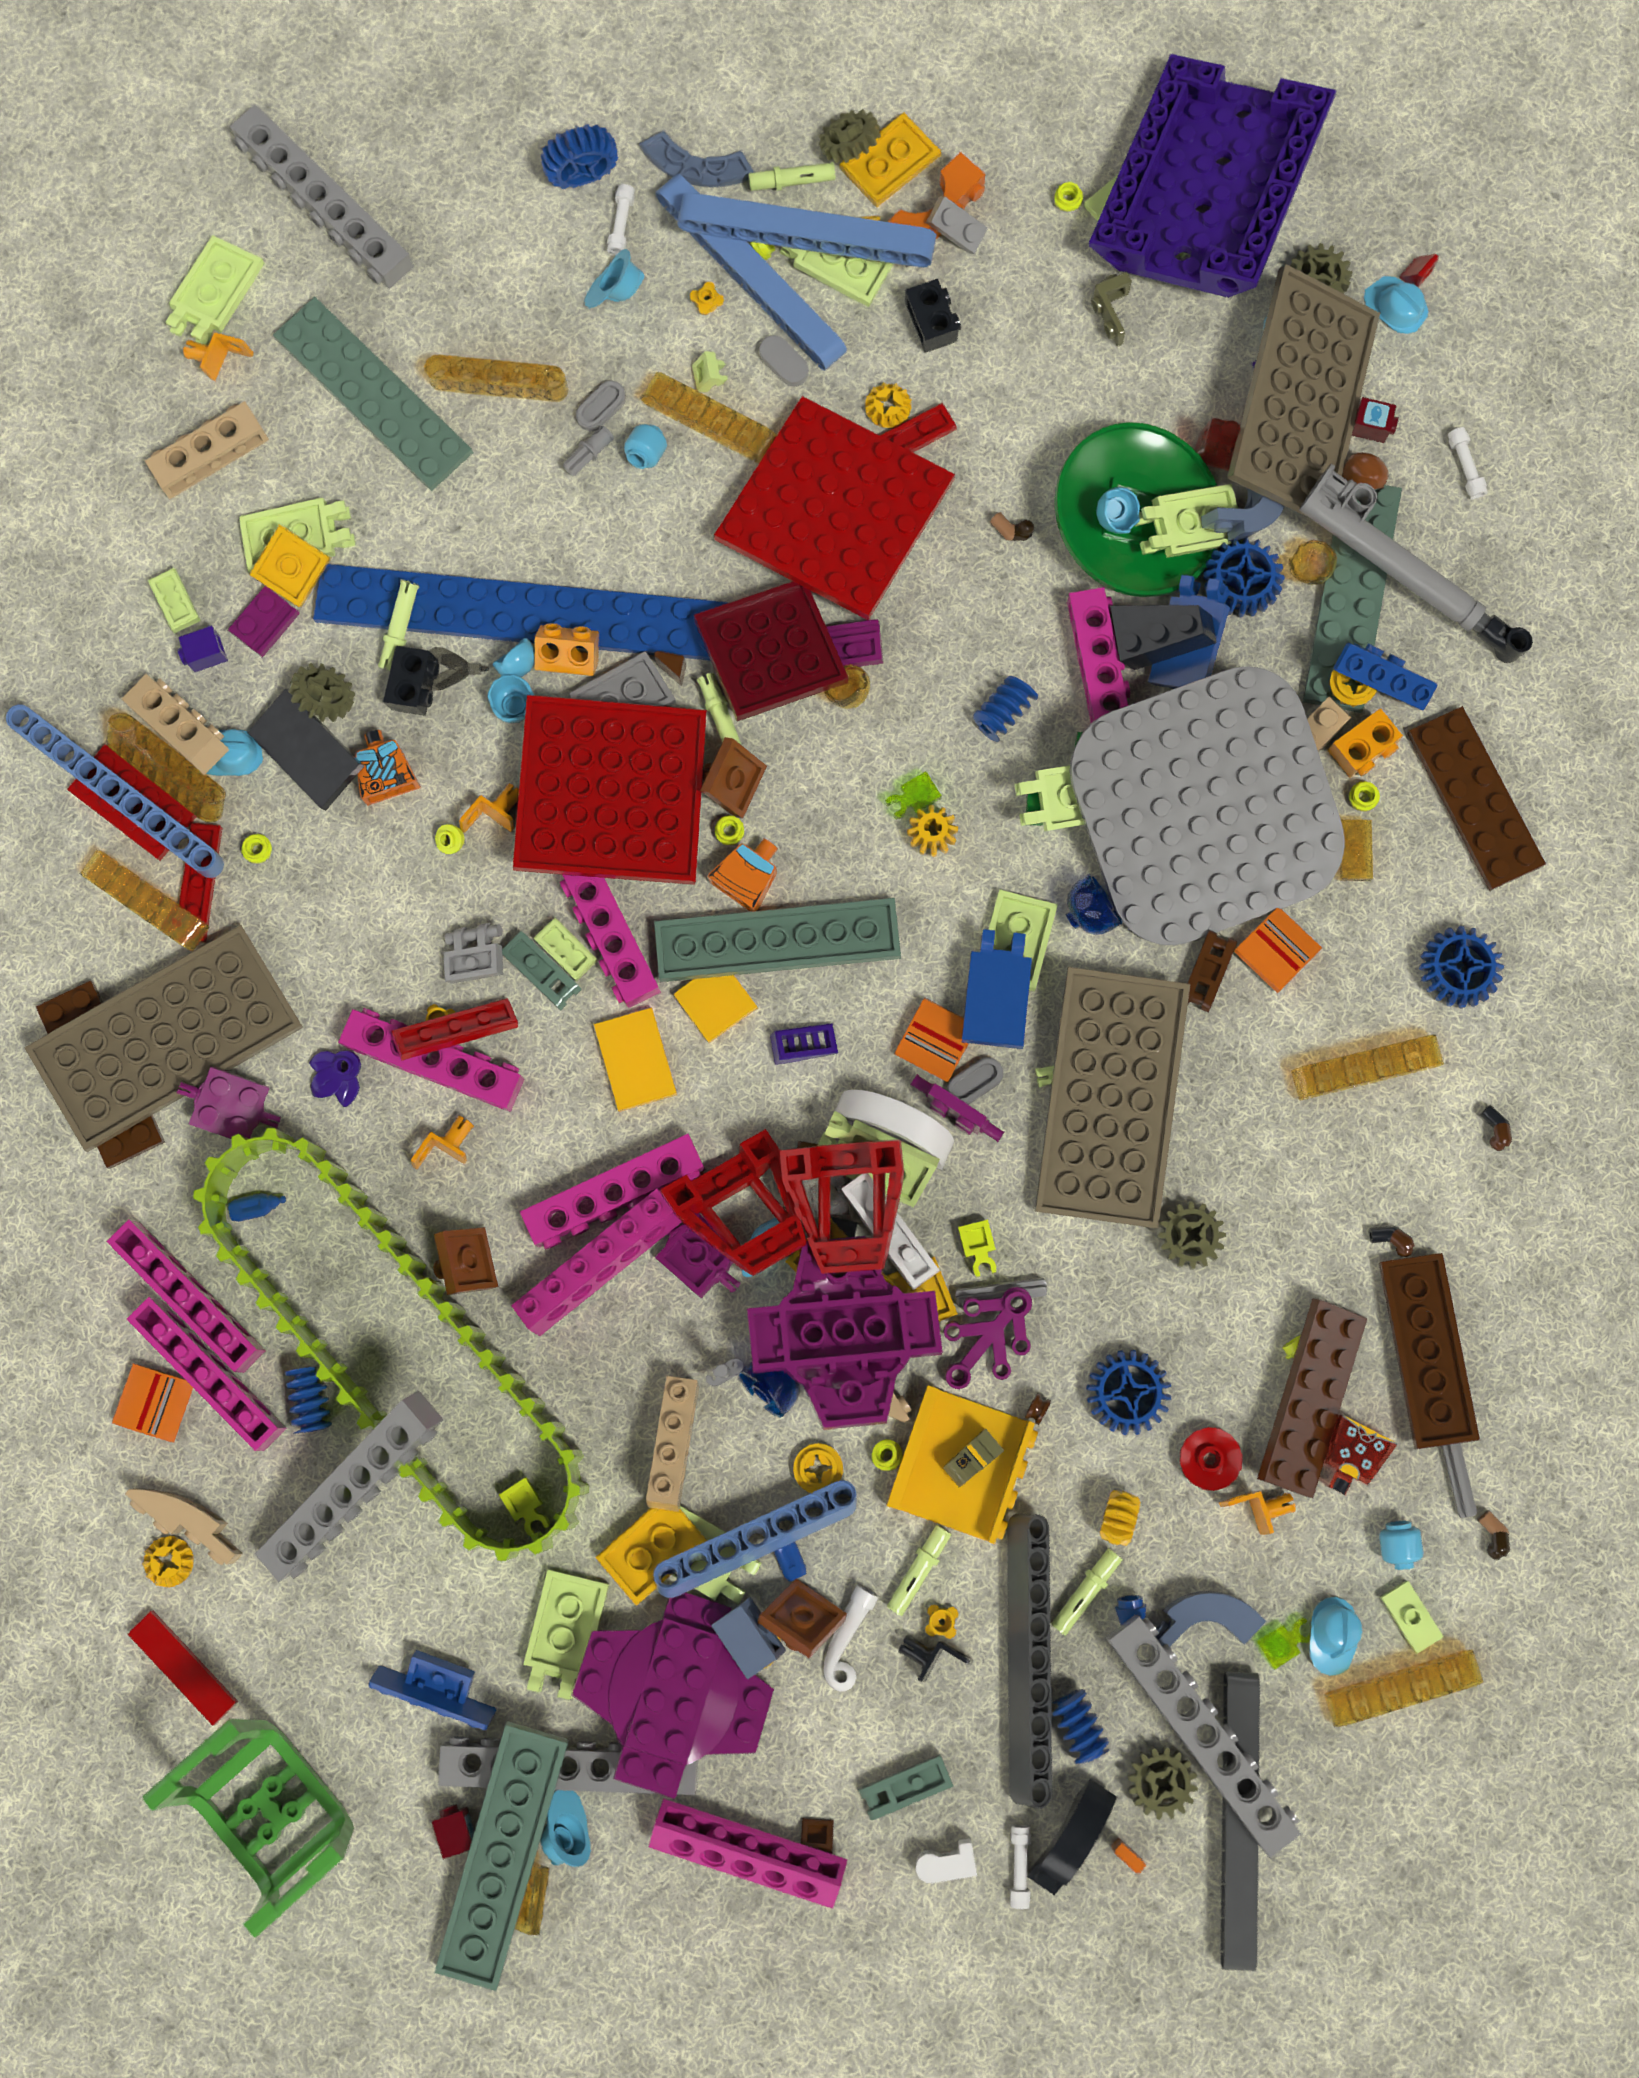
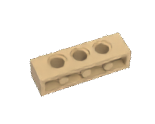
[145,401,269,499]
[121,674,229,775]
[646,1376,699,1512]

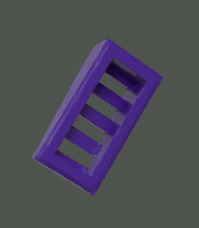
[770,1023,838,1065]

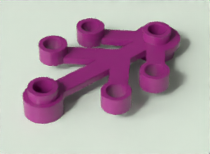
[943,1287,1032,1389]

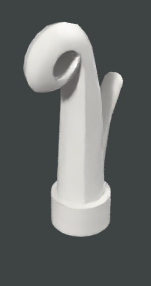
[823,1585,879,1692]

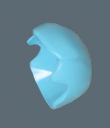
[1096,487,1140,534]
[492,638,535,678]
[488,674,534,723]

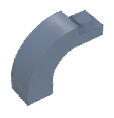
[1201,488,1285,541]
[1154,1591,1267,1647]

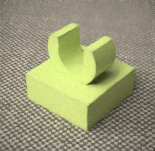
[692,351,728,392]

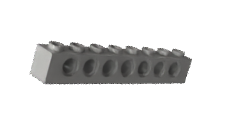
[230,104,414,289]
[255,1390,444,1582]
[1105,1614,1301,1858]
[438,1737,698,1795]

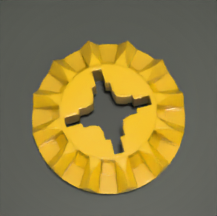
[865,382,911,428]
[1329,670,1377,707]
[793,1443,843,1493]
[142,1536,194,1588]

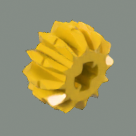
[907,805,958,857]
[1099,1490,1141,1546]

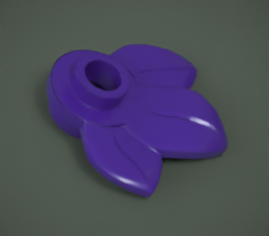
[309,1050,361,1107]

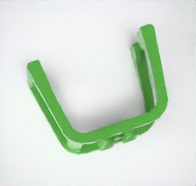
[142,1718,354,1938]

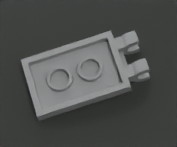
[569,651,676,707]

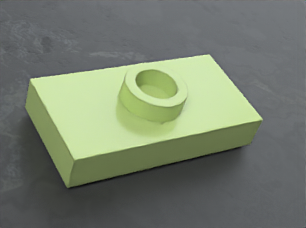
[148,568,201,634]
[534,918,598,982]
[1380,1580,1444,1654]

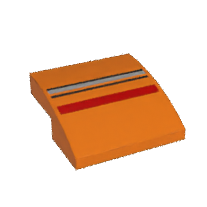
[1234,908,1322,993]
[894,997,969,1082]
[111,1363,193,1443]

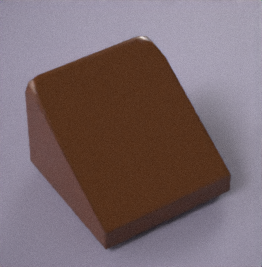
[654,651,686,686]
[800,1818,834,1854]

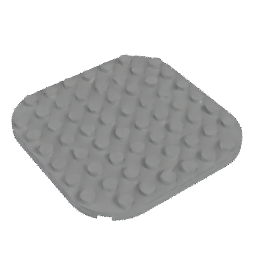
[1070,667,1345,945]

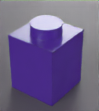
[178,626,228,672]

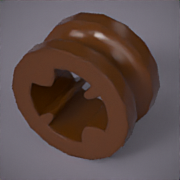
[1024,1393,1051,1425]

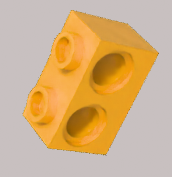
[535,623,599,676]
[1328,708,1403,778]

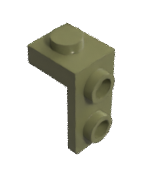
[1091,272,1132,347]

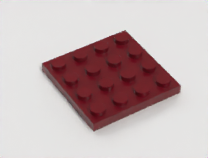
[694,581,849,722]

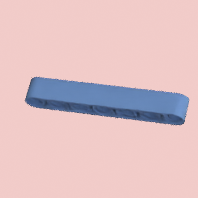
[653,1480,857,1598]

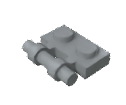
[444,923,503,984]

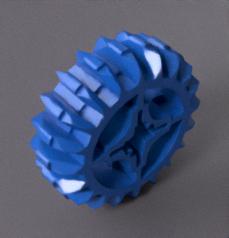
[541,124,619,189]
[1203,537,1284,618]
[1419,926,1505,1009]
[1086,1350,1172,1435]

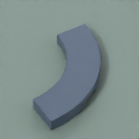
[639,130,755,187]

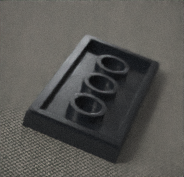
[248,688,364,811]

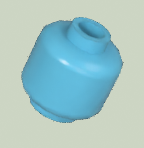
[624,424,667,469]
[1379,1521,1424,1570]

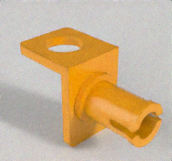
[183,332,254,381]
[459,783,519,833]
[411,1116,474,1170]
[1219,1491,1296,1535]

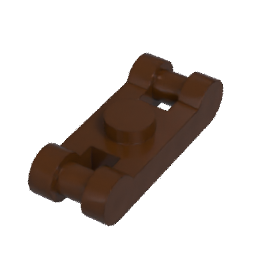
[1187,930,1237,1013]

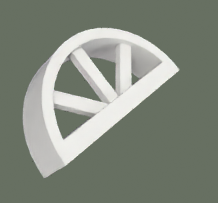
[835,1090,954,1170]
[842,1173,940,1290]

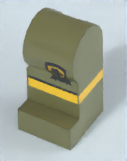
[943,1429,1004,1487]

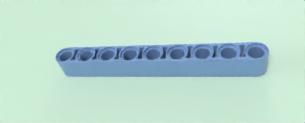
[655,174,847,371]
[677,193,936,267]
[6,704,224,878]

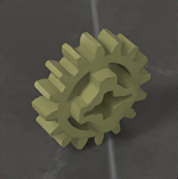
[818,109,881,163]
[1290,243,1353,294]
[288,663,355,722]
[1157,1201,1226,1270]
[1127,1746,1198,1820]

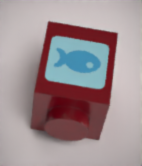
[1352,397,1399,443]
[431,1804,475,1860]

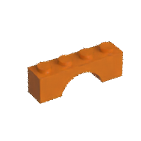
[888,152,985,239]

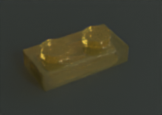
[1340,819,1373,881]
[515,1862,550,1935]

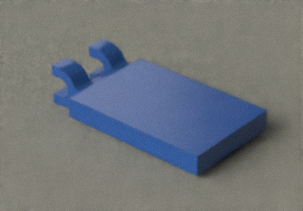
[1148,575,1230,689]
[961,929,1032,1049]

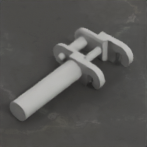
[706,1358,745,1386]

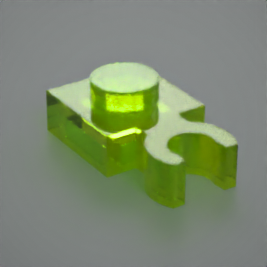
[885,771,942,820]
[1256,1617,1311,1670]

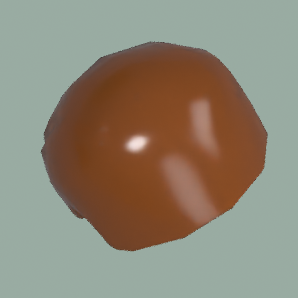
[1342,452,1389,489]

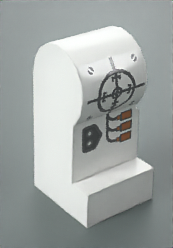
[916,1838,977,1883]

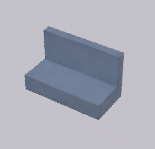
[711,1597,787,1680]

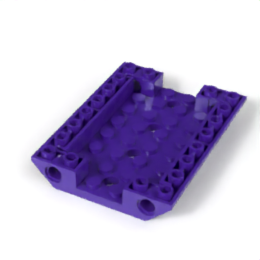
[1089,54,1336,298]

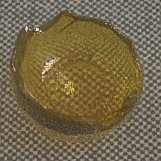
[1288,539,1337,586]
[824,664,870,710]

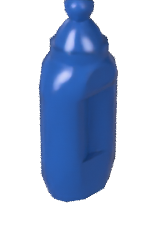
[228,1193,286,1222]
[774,1524,807,1582]

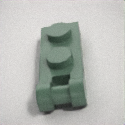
[502,931,582,1011]
[858,1754,953,1821]

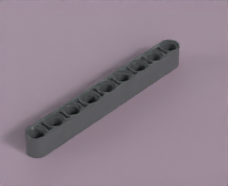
[1007,1514,1052,1809]
[1220,1671,1260,1971]

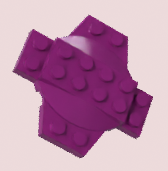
[747,1236,943,1430]
[571,1593,774,1799]

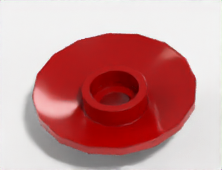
[1179,1427,1243,1491]

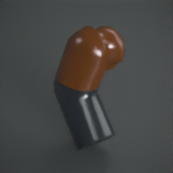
[1480,1104,1512,1151]
[1369,1226,1415,1257]

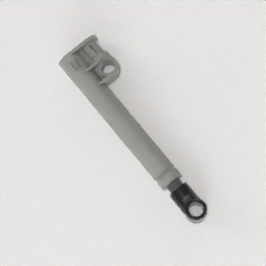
[1299,463,1533,663]

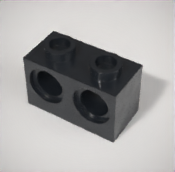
[905,278,961,353]
[383,646,440,716]

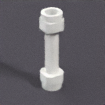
[607,184,635,255]
[1448,427,1488,499]
[1010,1825,1031,1909]

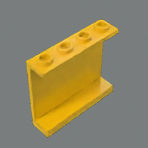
[886,1385,1038,1545]

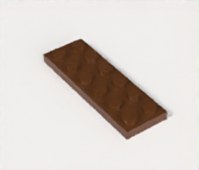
[1407,706,1546,891]
[36,980,165,1169]
[1379,1253,1480,1450]
[1257,1298,1367,1499]

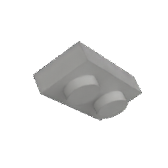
[926,196,988,254]

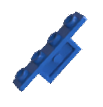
[1334,643,1438,710]
[368,1650,496,1730]

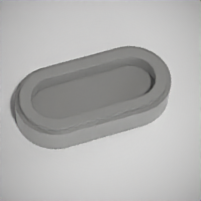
[760,335,809,387]
[576,381,626,431]
[947,1058,1003,1105]

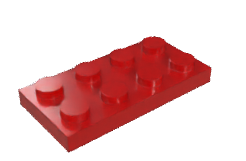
[67,744,198,861]

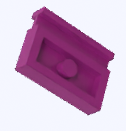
[228,585,300,658]
[827,619,884,669]

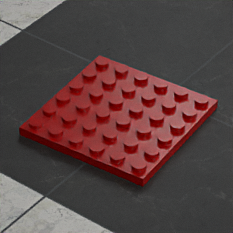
[714,396,955,621]
[513,695,707,885]

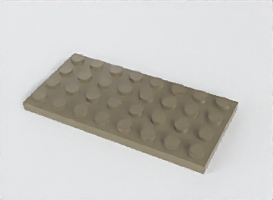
[1227,264,1380,519]
[24,925,303,1152]
[1035,967,1190,1229]

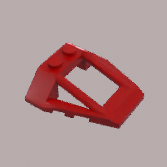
[660,1129,807,1276]
[779,1140,904,1274]

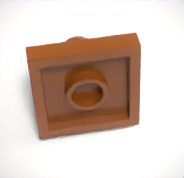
[700,737,767,819]
[433,1227,498,1295]
[758,1579,847,1659]

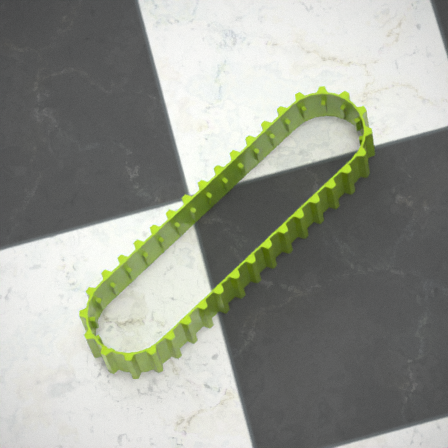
[193,1128,590,1561]

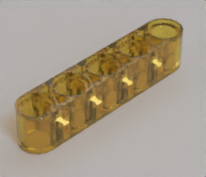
[424,355,569,402]
[641,372,777,464]
[106,712,226,822]
[80,849,210,952]
[1291,1034,1444,1101]
[1324,1649,1484,1727]

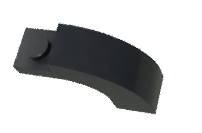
[1027,1779,1117,1895]

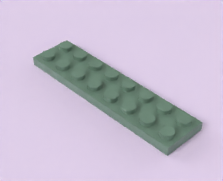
[273,297,473,492]
[1303,485,1402,713]
[654,898,901,982]
[434,1721,569,1991]

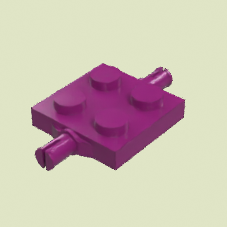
[176,1066,281,1139]
[910,1074,1005,1142]
[655,1213,740,1299]

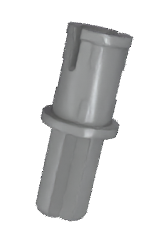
[563,425,614,476]

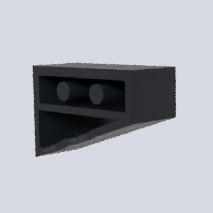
[1110,605,1217,670]

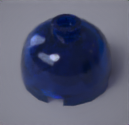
[1066,873,1123,935]
[739,1361,800,1418]

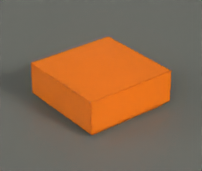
[1112,1837,1146,1874]

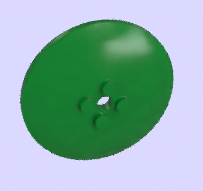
[1054,422,1217,597]

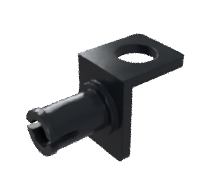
[898,1634,974,1682]

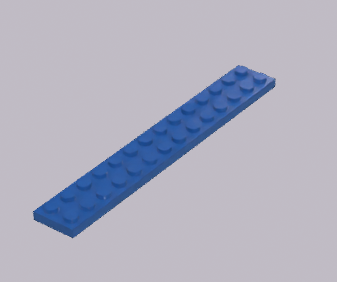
[313,564,728,661]

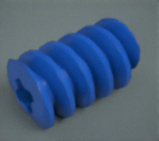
[973,676,1038,742]
[285,1367,332,1434]
[1052,1689,1110,1764]

